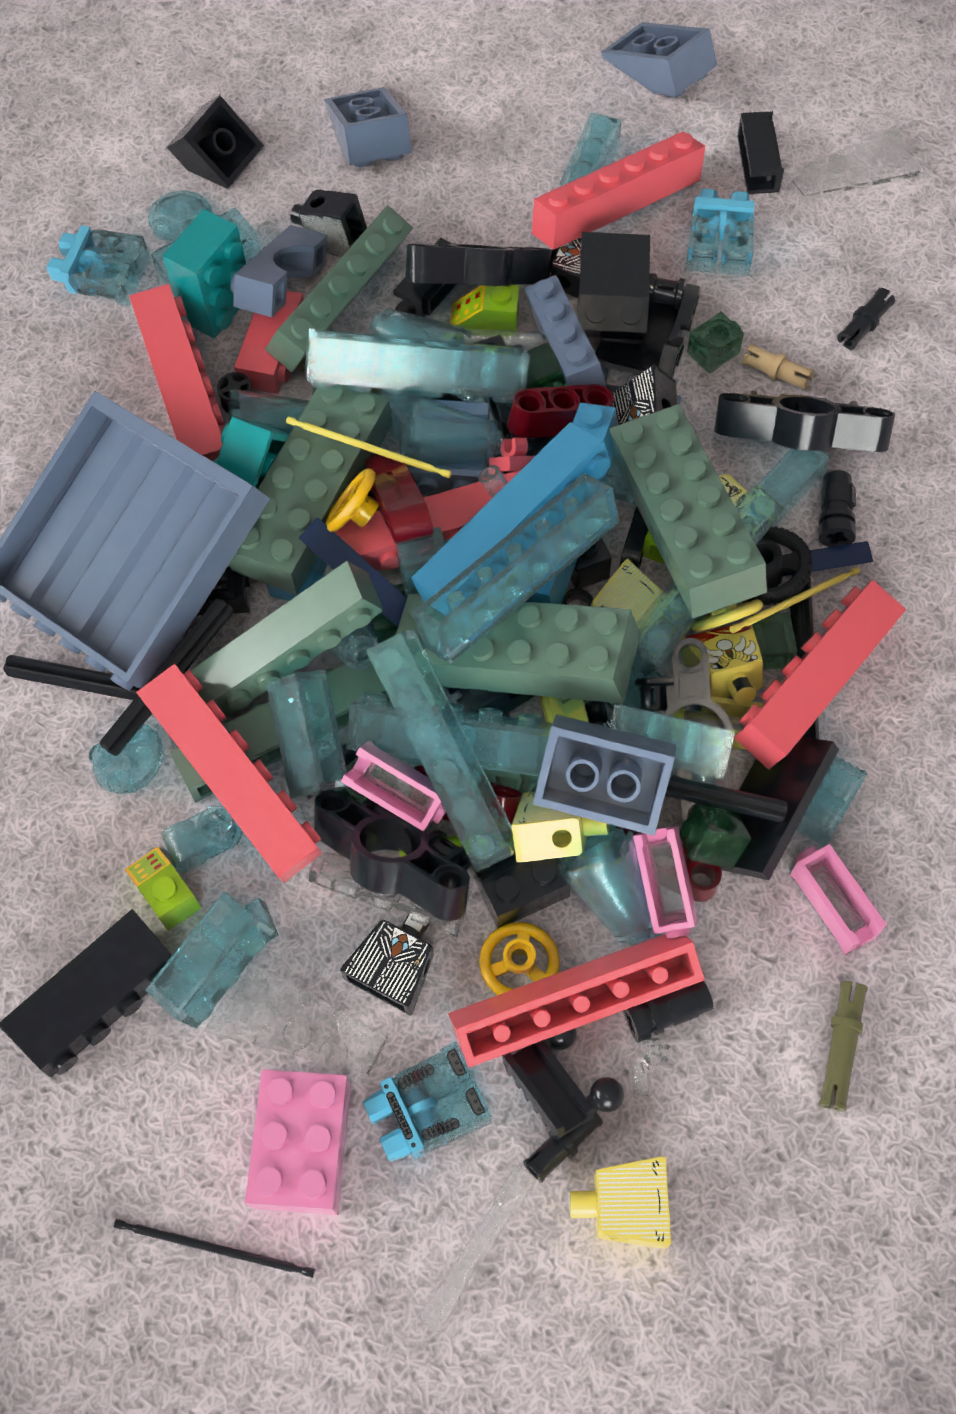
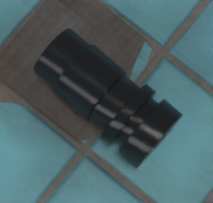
[818,470,856,547]
[623,981,714,1043]

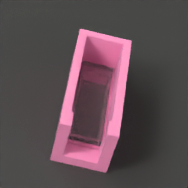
[341,741,451,832]
[633,825,699,938]
[790,844,887,955]

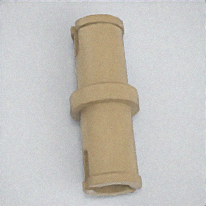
[742,343,815,391]

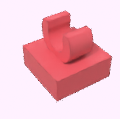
[489,438,535,473]

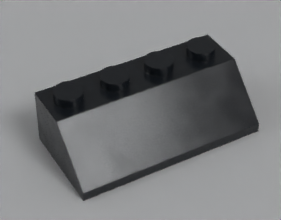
[0,909,180,1078]

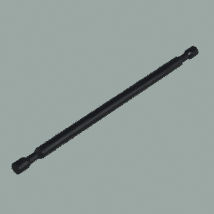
[113,1219,315,1278]

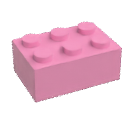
[245,1069,351,1215]

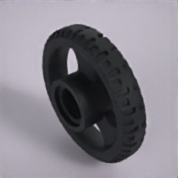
[742,525,812,606]

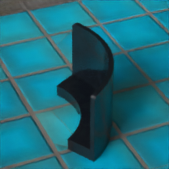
[595,283,701,378]

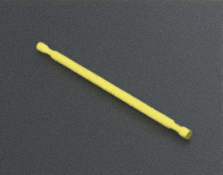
[286,416,452,478]
[730,567,860,633]

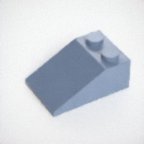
[601,22,717,97]
[324,87,412,167]

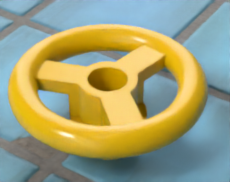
[325,468,379,532]
[479,922,560,995]

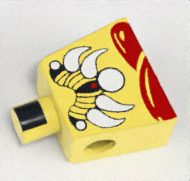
[681,622,763,705]

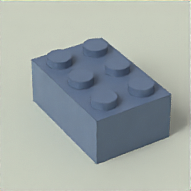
[533,714,676,836]

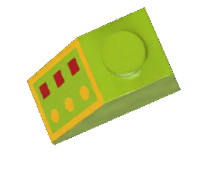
[450,284,519,337]
[125,846,202,931]

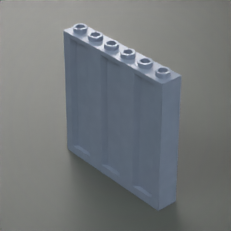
[0,391,270,691]

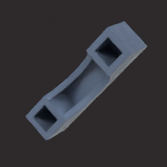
[230,225,327,317]
[524,275,607,388]

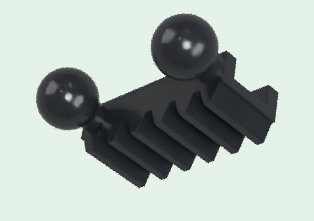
[502,1028,624,1140]

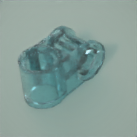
[161,805,243,872]

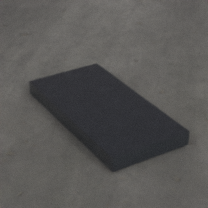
[703,737,839,880]

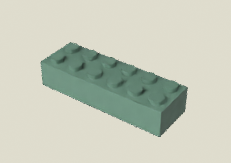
[229,375,392,596]
[609,404,767,619]
[388,594,640,704]

